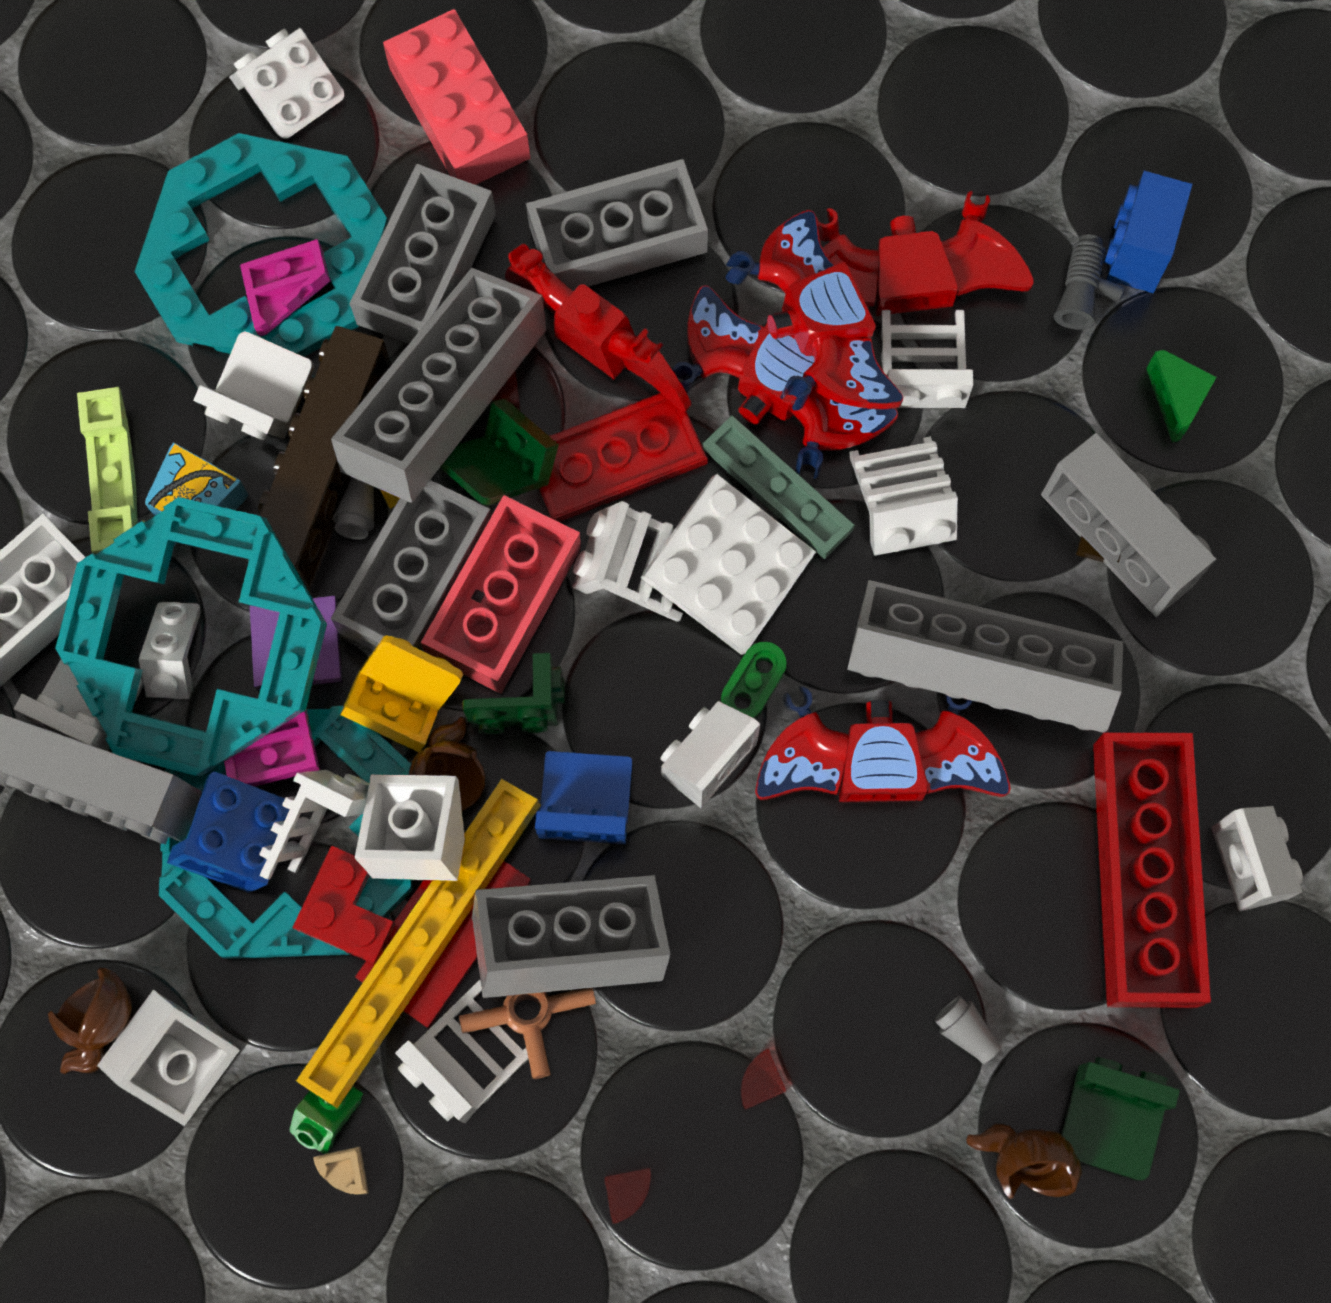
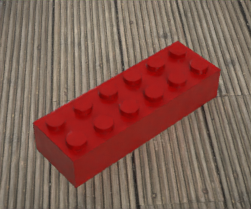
[1093,733,1211,1008]

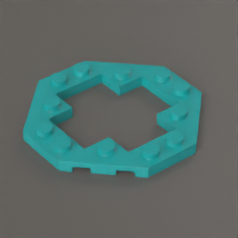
[135,133,388,357]
[55,497,327,776]
[159,706,413,959]

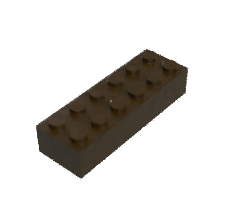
[246,325,392,593]

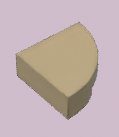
[313,1147,369,1194]

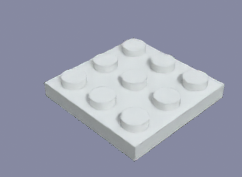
[640,474,816,654]

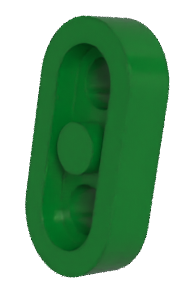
[721,642,786,719]

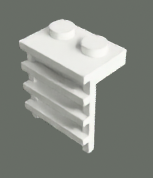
[881,310,973,408]
[850,436,958,556]
[572,501,683,622]
[259,770,369,880]
[395,980,529,1123]

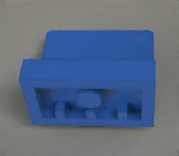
[535,751,632,844]
[167,772,290,893]

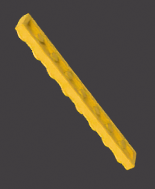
[296,779,541,1108]

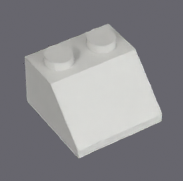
[660,701,760,809]
[355,775,465,881]
[1211,806,1303,912]
[97,989,240,1126]

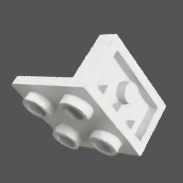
[13,659,144,751]

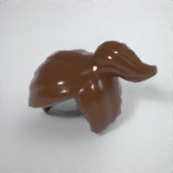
[409,716,485,811]
[48,967,132,1074]
[966,1123,1082,1199]

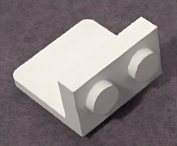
[229,28,344,139]
[193,332,314,441]

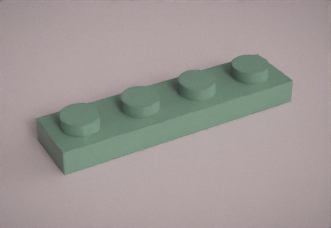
[703,416,855,559]

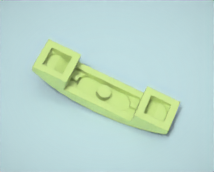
[77,387,137,554]

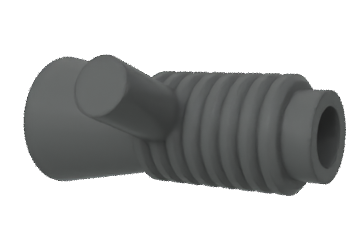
[1054,234,1123,330]

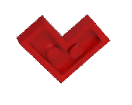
[292,846,395,965]

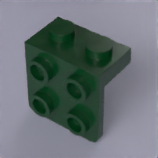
[440,398,559,505]
[463,653,565,734]
[1061,1057,1180,1180]

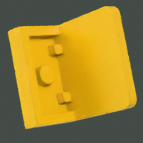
[340,635,463,752]

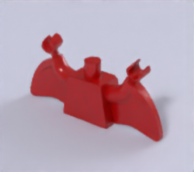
[816,191,1034,316]
[505,243,692,412]

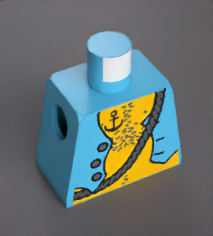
[145,442,249,546]

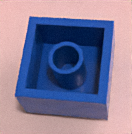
[1103,171,1192,293]

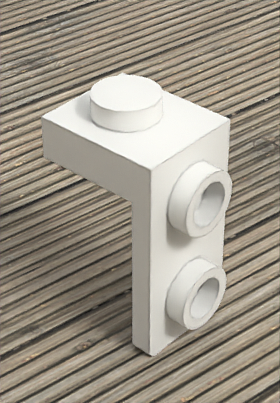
[139,602,201,699]

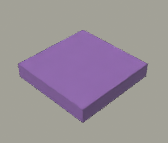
[250,596,342,690]

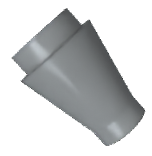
[333,477,374,539]
[934,996,1002,1064]

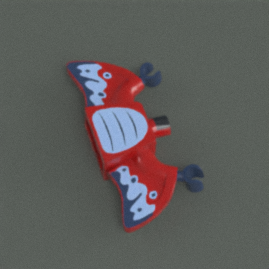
[725,210,903,411]
[672,285,898,479]
[755,686,1011,802]

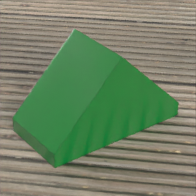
[1146,350,1217,443]

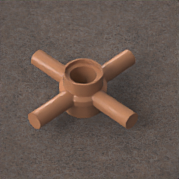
[459,988,596,1079]

